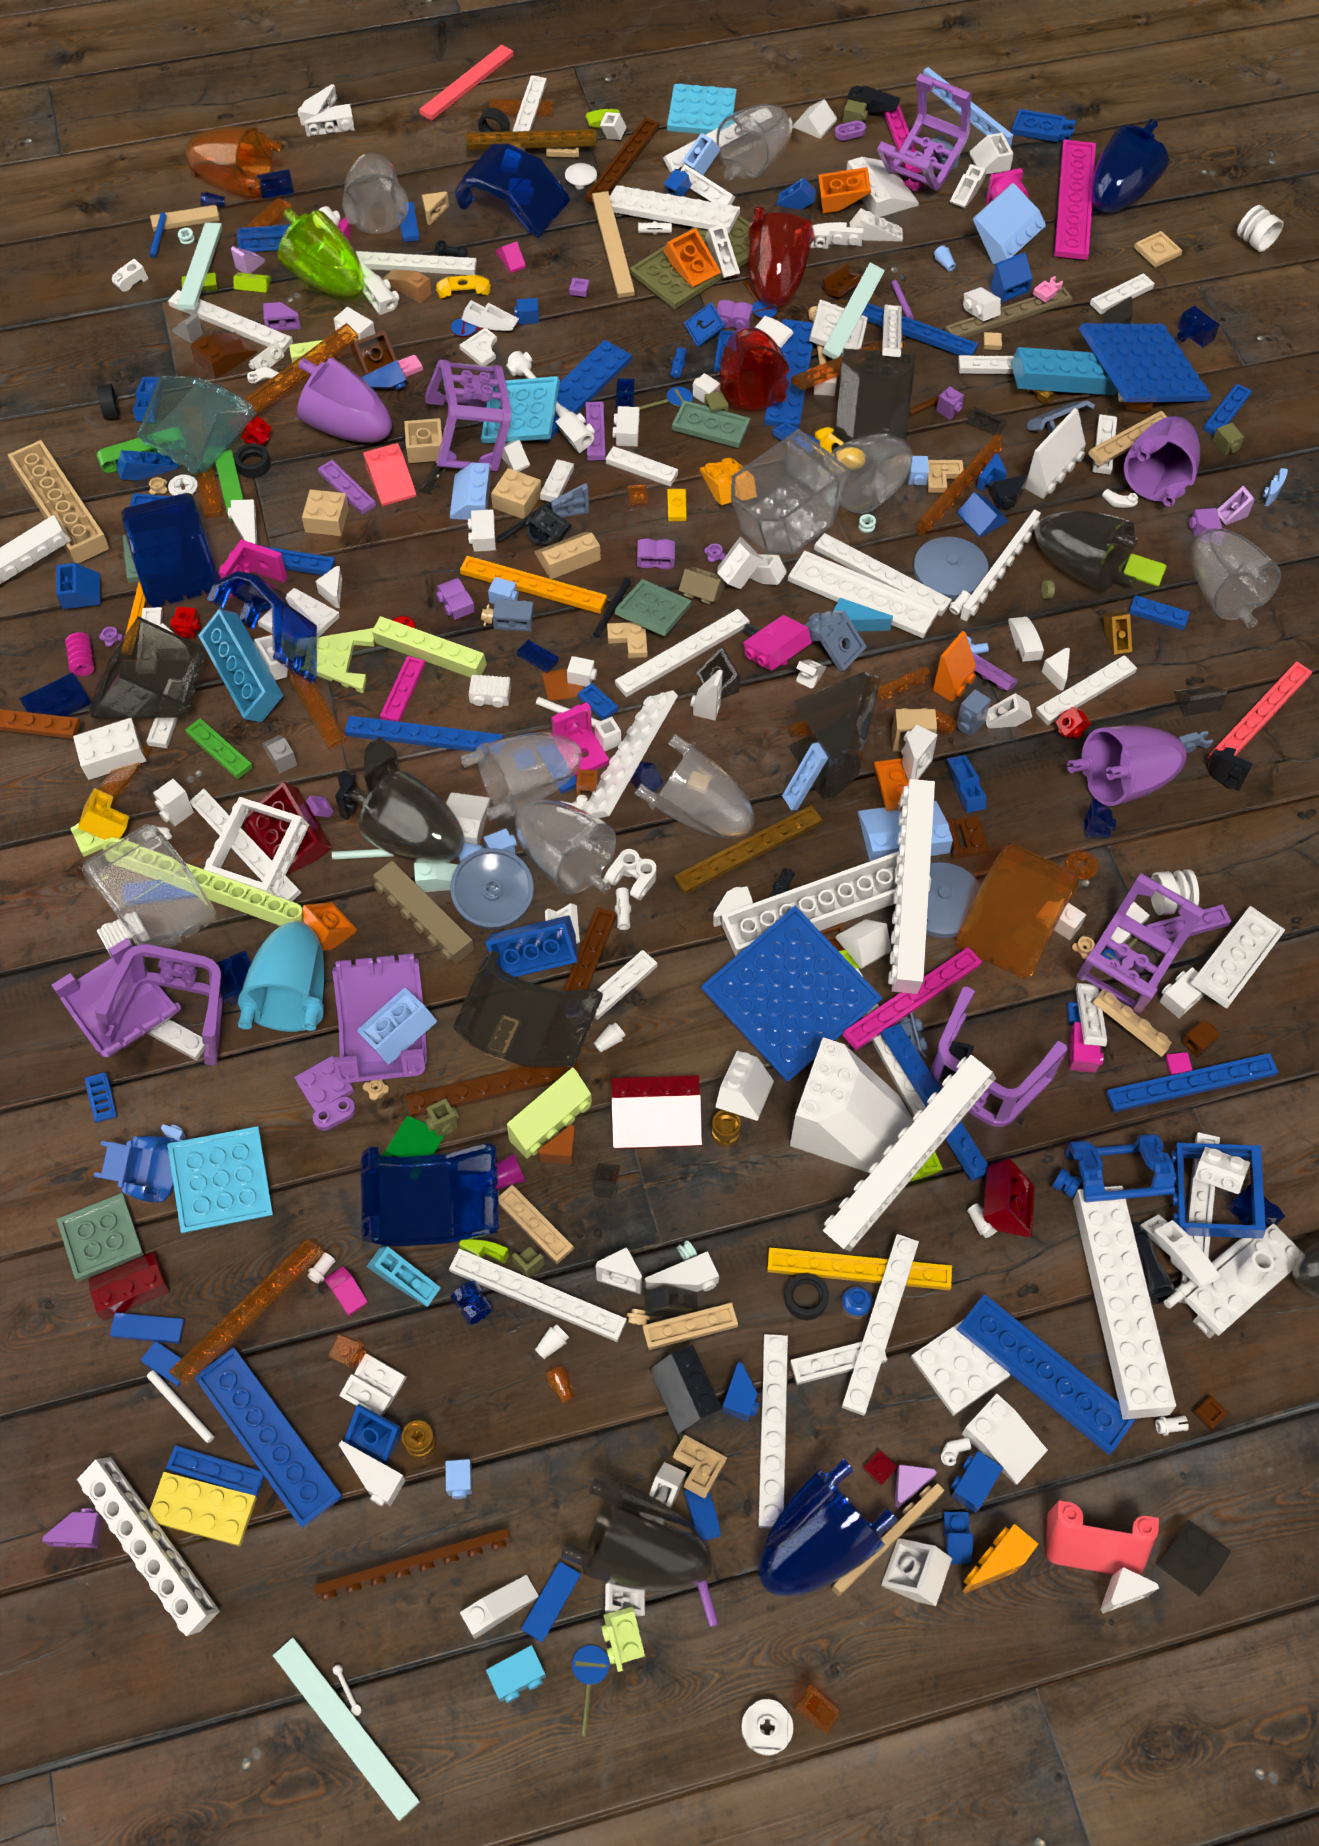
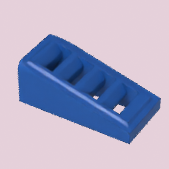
[85,1073,117,1123]

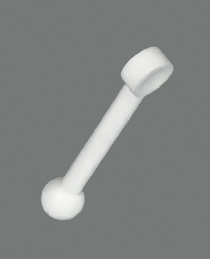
[333,1664,362,1716]

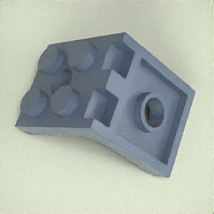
[804,610,867,671]

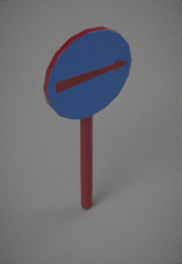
[451,318,509,337]

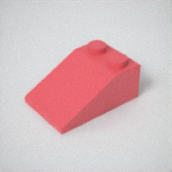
[363,443,417,506]

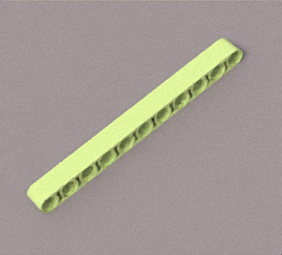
[102,837,304,926]

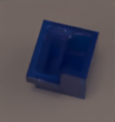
[216,950,251,1006]

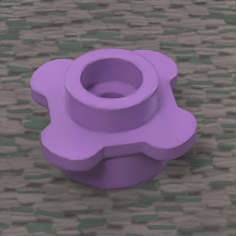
[704,544,725,562]
[99,627,123,647]

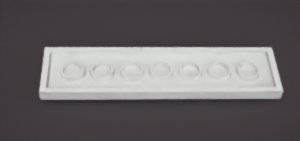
[610,185,740,233]
[788,551,940,638]
[580,691,678,821]

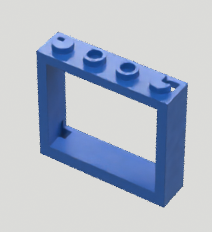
[1171,1143,1266,1239]

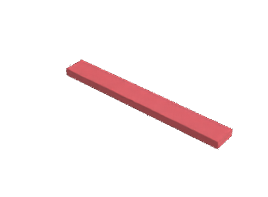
[419,45,514,120]
[1208,661,1312,760]

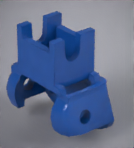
[94,1136,178,1203]

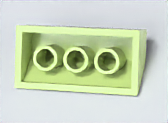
[507,1067,592,1158]

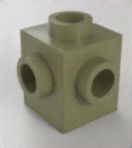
[425,1098,459,1137]

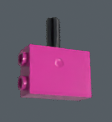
[743,615,812,671]

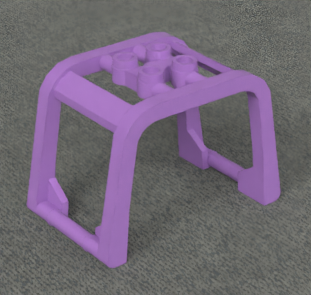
[877,73,971,190]
[425,359,511,471]
[1076,873,1206,1015]
[95,944,223,1066]
[930,987,1067,1127]

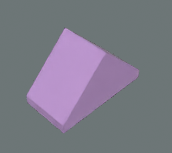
[231,246,265,274]
[1217,486,1255,525]
[895,1465,937,1508]

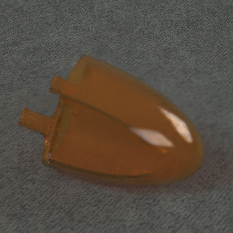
[185,126,282,196]

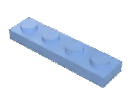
[782,742,828,811]

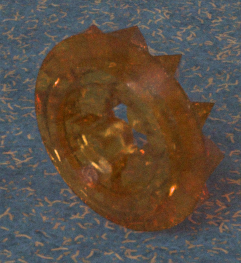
[1066,850,1099,880]

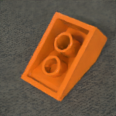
[819,167,871,213]
[663,228,721,288]
[933,631,976,702]

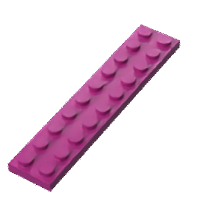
[1054,140,1096,260]

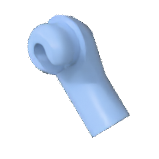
[967,637,989,654]

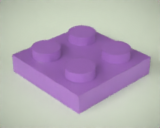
[294,1056,354,1112]

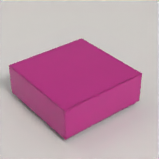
[1165,1052,1193,1076]

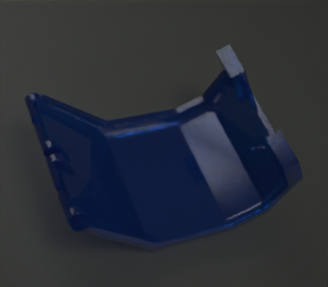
[455,144,570,238]
[121,493,220,608]
[207,570,317,683]
[361,1143,500,1247]

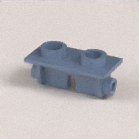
[899,1012,928,1058]

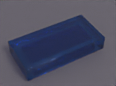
[517,640,559,673]

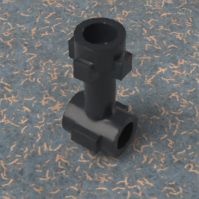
[435,240,467,258]

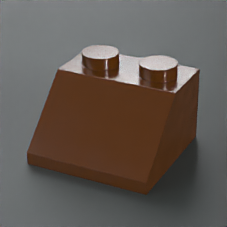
[349,330,397,375]

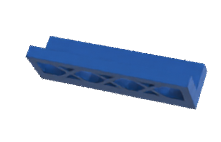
[237,224,307,252]

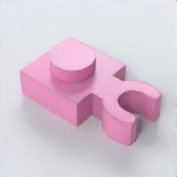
[1033,276,1063,303]

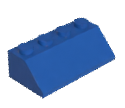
[485,915,578,981]

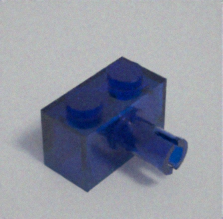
[1177,305,1220,348]

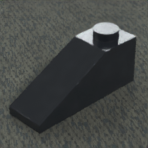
[847,86,900,113]

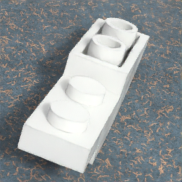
[795,222,863,249]
[1141,1214,1220,1289]

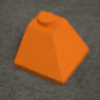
[303,902,357,951]

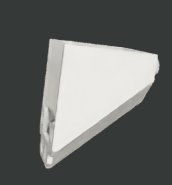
[790,1037,914,1173]

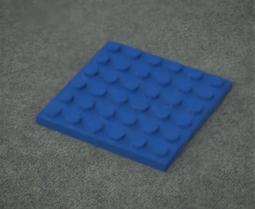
[1079,323,1212,402]
[701,905,882,1083]

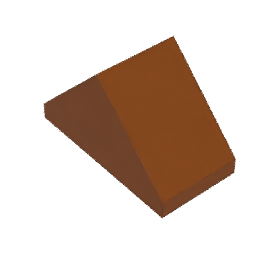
[537,1124,575,1164]

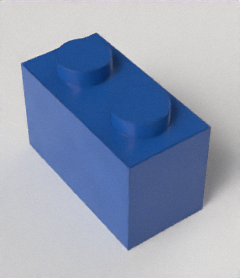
[951,1451,1004,1513]

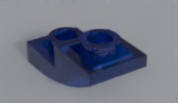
[616,378,635,409]

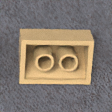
[535,532,601,579]

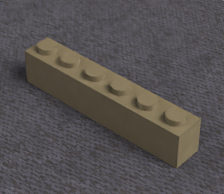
[373,861,474,965]

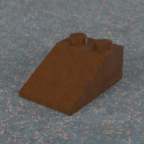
[190,332,257,379]

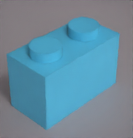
[486,1645,546,1703]

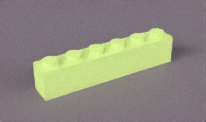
[372,616,487,678]

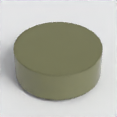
[1041,580,1055,599]

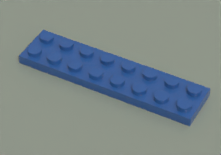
[764,319,813,429]
[541,340,632,443]
[956,1294,1136,1455]
[194,1347,343,1529]

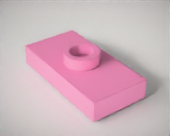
[398,355,423,377]

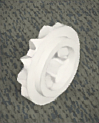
[168,475,198,498]

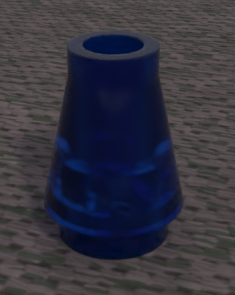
[201,191,225,207]

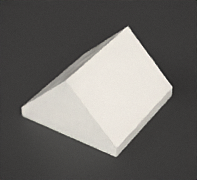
[793,99,837,139]
[835,919,892,969]
[596,1247,642,1294]
[1101,1567,1159,1614]

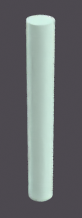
[332,848,394,860]

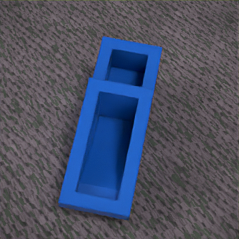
[133,377,161,421]
[946,755,987,813]

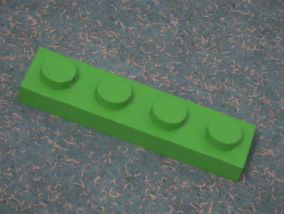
[185,718,253,780]

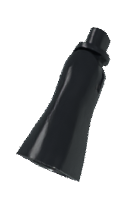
[1132,1222,1175,1305]

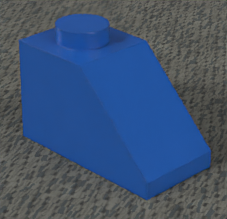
[777,178,816,210]
[722,1362,760,1422]

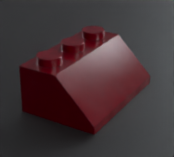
[983,1158,1035,1237]
[89,1251,170,1321]

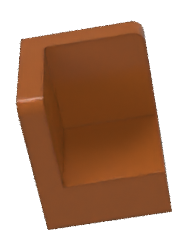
[576,769,598,798]

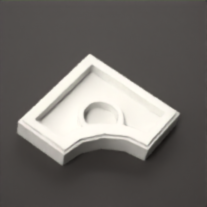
[460,328,497,366]

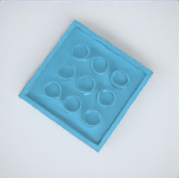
[667,84,737,134]
[481,376,560,443]
[167,1127,273,1234]

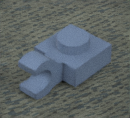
[1179,731,1213,753]

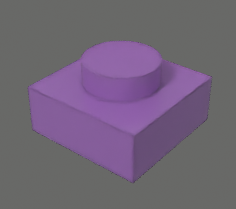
[569,278,589,297]
[306,795,334,817]

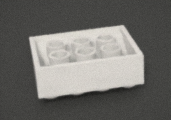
[847,157,919,217]
[1025,408,1086,499]

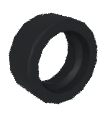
[478,108,510,132]
[97,384,119,420]
[234,443,270,478]
[784,1273,829,1320]

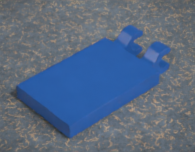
[1011,109,1076,142]

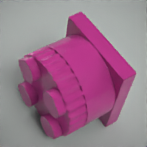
[985,168,1029,205]

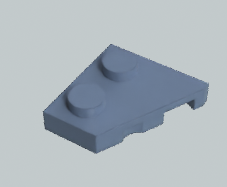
[551,483,589,517]

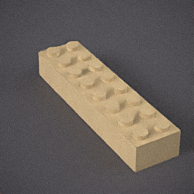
[8,440,109,564]

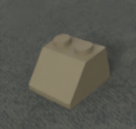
[679,567,727,604]

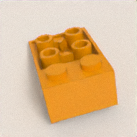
[700,458,755,505]
[963,1524,1038,1593]

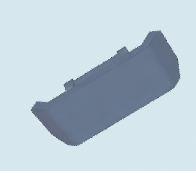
[1027,401,1095,434]

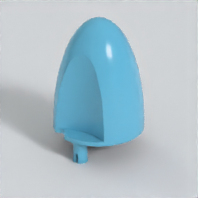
[238,921,324,1032]

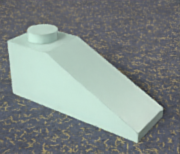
[414,861,458,892]

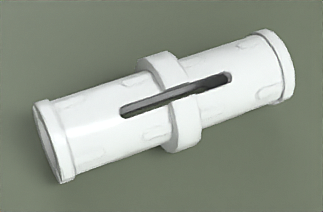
[638,221,672,235]
[615,888,631,930]

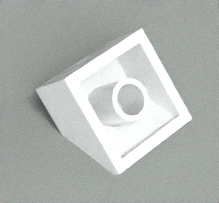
[717,537,763,589]
[901,724,937,781]
[881,1538,952,1606]

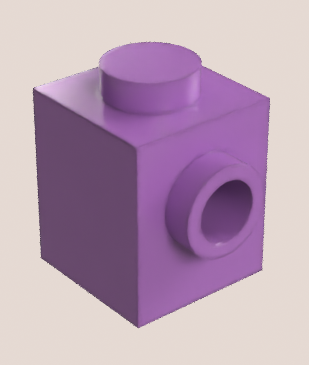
[936,386,964,420]

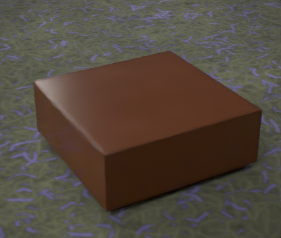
[1193,1395,1228,1431]

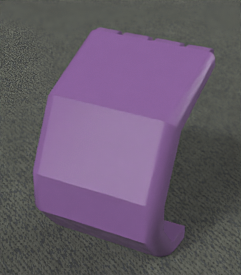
[52,938,181,1058]
[332,953,427,1083]

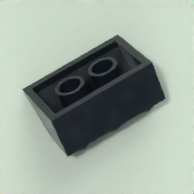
[649,1344,722,1435]

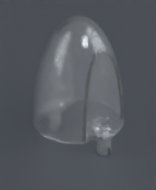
[716,104,793,181]
[342,151,409,234]
[817,434,913,514]
[1191,528,1281,628]
[461,732,582,821]
[635,734,755,839]
[514,799,616,894]

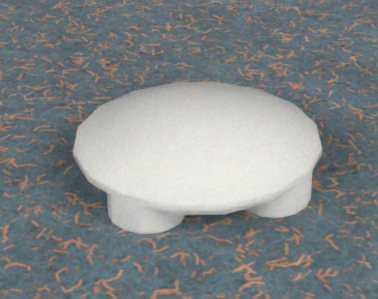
[565,163,597,189]

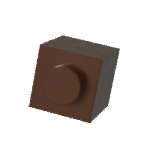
[1182,1020,1220,1058]

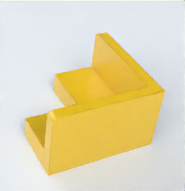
[78,788,129,840]

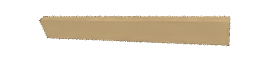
[592,191,634,298]

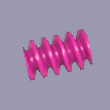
[65,632,94,677]

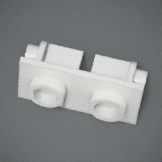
[248,341,284,370]

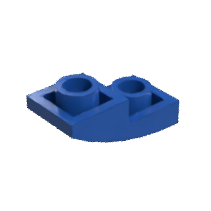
[684,1489,721,1542]

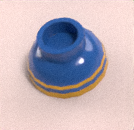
[840,1286,873,1319]

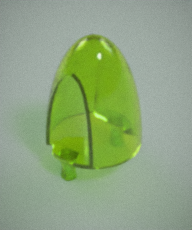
[278,208,364,297]

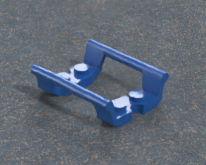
[1065,1134,1175,1203]

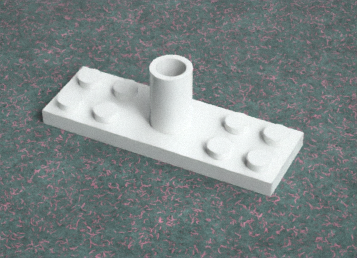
[1184,1223,1307,1336]

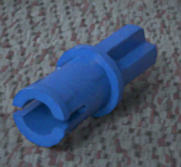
[671,347,687,379]

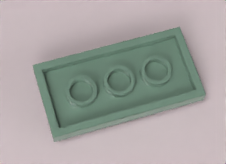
[672,400,750,448]

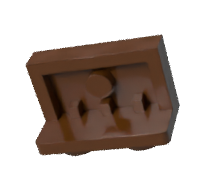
[822,263,862,298]

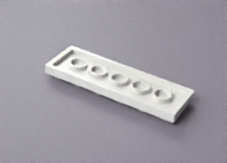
[1191,906,1285,1009]

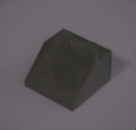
[364,737,401,797]
[1157,1520,1231,1597]

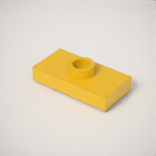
[667,489,686,521]

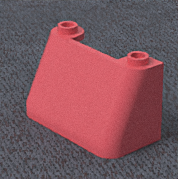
[1045,1501,1159,1575]

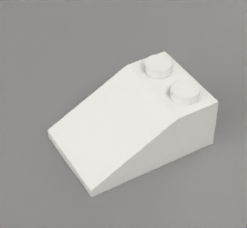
[436,792,490,848]
[962,1394,1048,1486]

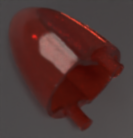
[748,207,815,307]
[720,327,790,410]

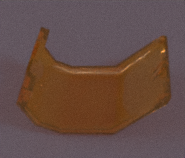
[956,843,1080,980]

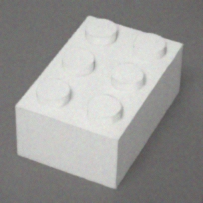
[73,718,146,780]

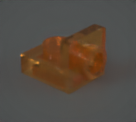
[328,1335,366,1369]

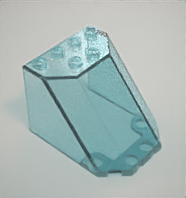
[137,376,256,474]

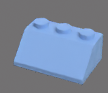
[450,463,491,520]
[357,987,437,1065]

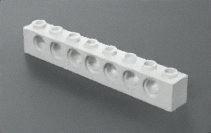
[77,1457,220,1636]

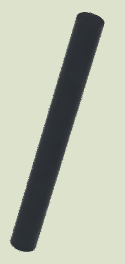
[495,501,552,544]
[593,578,631,638]

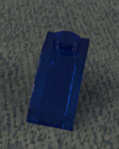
[1084,799,1116,839]

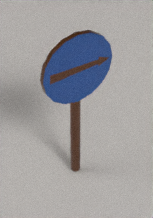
[744,280,777,319]

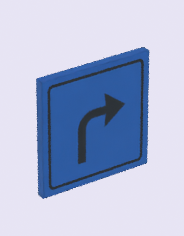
[684,302,726,347]

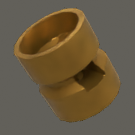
[711,1110,741,1148]
[402,1420,436,1459]

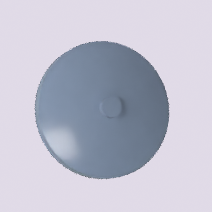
[913,537,988,600]
[450,848,534,929]
[926,862,984,938]

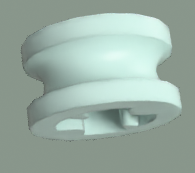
[178,228,195,244]
[859,514,876,533]
[677,1240,698,1261]

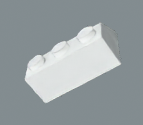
[716,1051,774,1121]

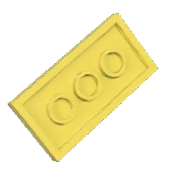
[149,1472,257,1546]

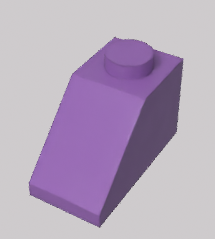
[264,302,301,331]
[1189,508,1225,549]
[42,1508,103,1548]

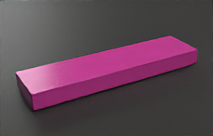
[380,656,426,722]

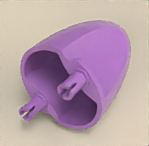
[297,357,392,443]
[1124,416,1200,507]
[1067,725,1187,806]

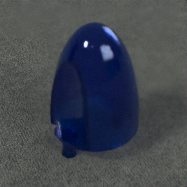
[1091,119,1169,213]
[758,1458,898,1597]

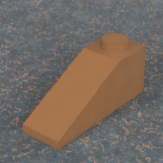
[382,269,432,304]

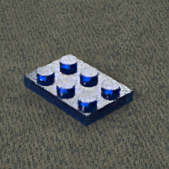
[19,672,91,717]

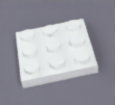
[809,300,868,358]
[258,588,340,651]
[911,1320,1010,1416]

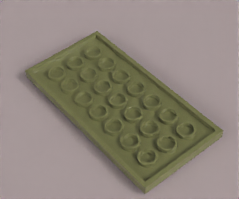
[629,215,773,309]

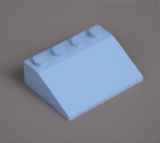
[973,183,1046,264]
[858,801,953,861]

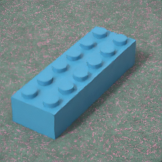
[1011,347,1118,395]
[198,609,284,722]

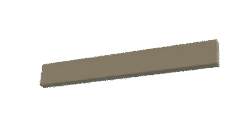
[945,287,1072,338]

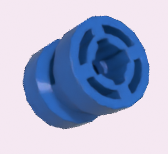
[1052,1168,1083,1198]

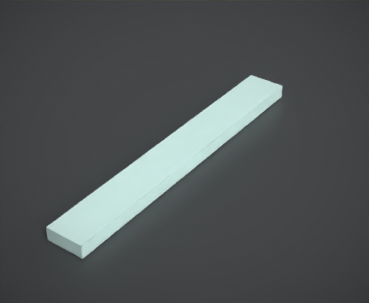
[177,223,222,310]
[822,263,885,361]
[273,1638,420,1821]

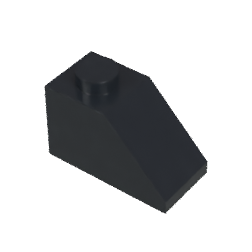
[990,474,1028,510]

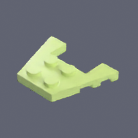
[309,628,375,693]

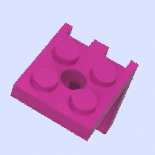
[219,539,287,598]
[552,702,610,778]

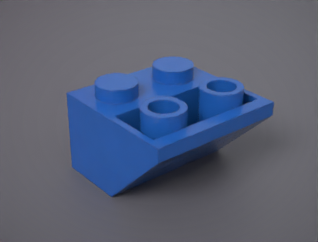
[990,252,1033,303]
[56,563,101,609]

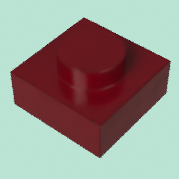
[863,1450,898,1486]

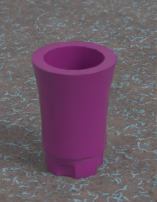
[474,1153,526,1195]

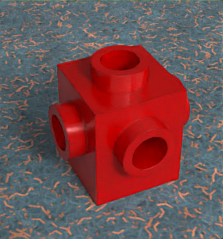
[240,416,272,445]
[171,606,200,638]
[1055,706,1092,739]

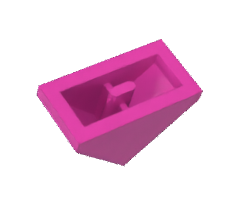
[496,241,526,273]
[324,1266,368,1316]

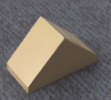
[422,192,449,225]

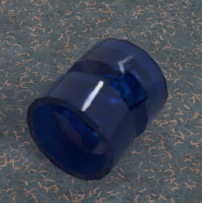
[451,1281,493,1325]

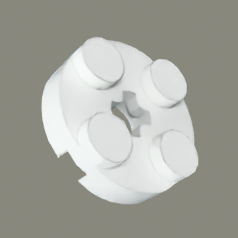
[741,1699,793,1756]

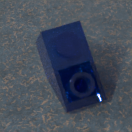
[630,761,665,795]
[1227,1184,1285,1226]

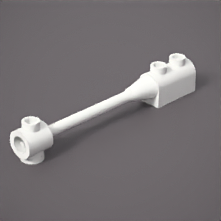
[314,206,399,315]
[506,351,595,453]

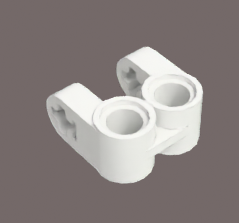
[604,849,656,900]

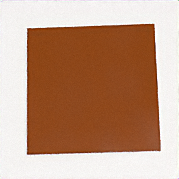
[542,668,583,701]

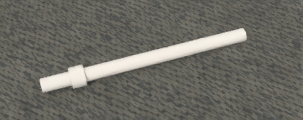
[1164,1238,1256,1309]

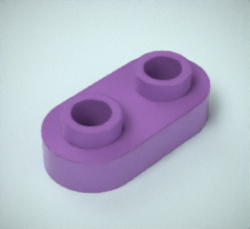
[835,121,866,141]
[313,1097,356,1131]

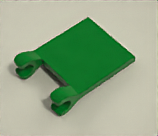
[378,1115,446,1184]

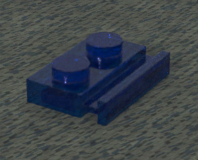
[257,169,294,199]

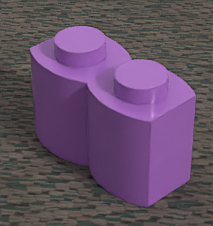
[717,300,753,330]
[637,538,675,569]
[436,578,475,620]

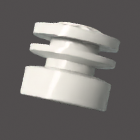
[1237,205,1283,252]
[1150,869,1199,916]

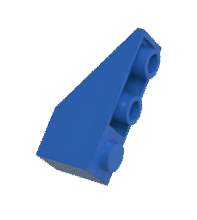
[116,450,179,480]

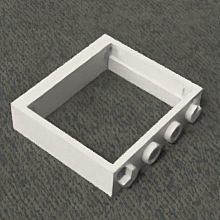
[204,797,309,896]

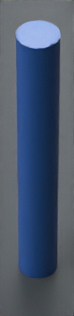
[149,213,167,258]

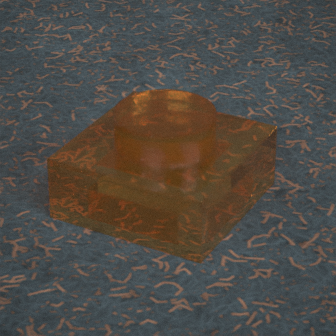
[627,484,648,505]

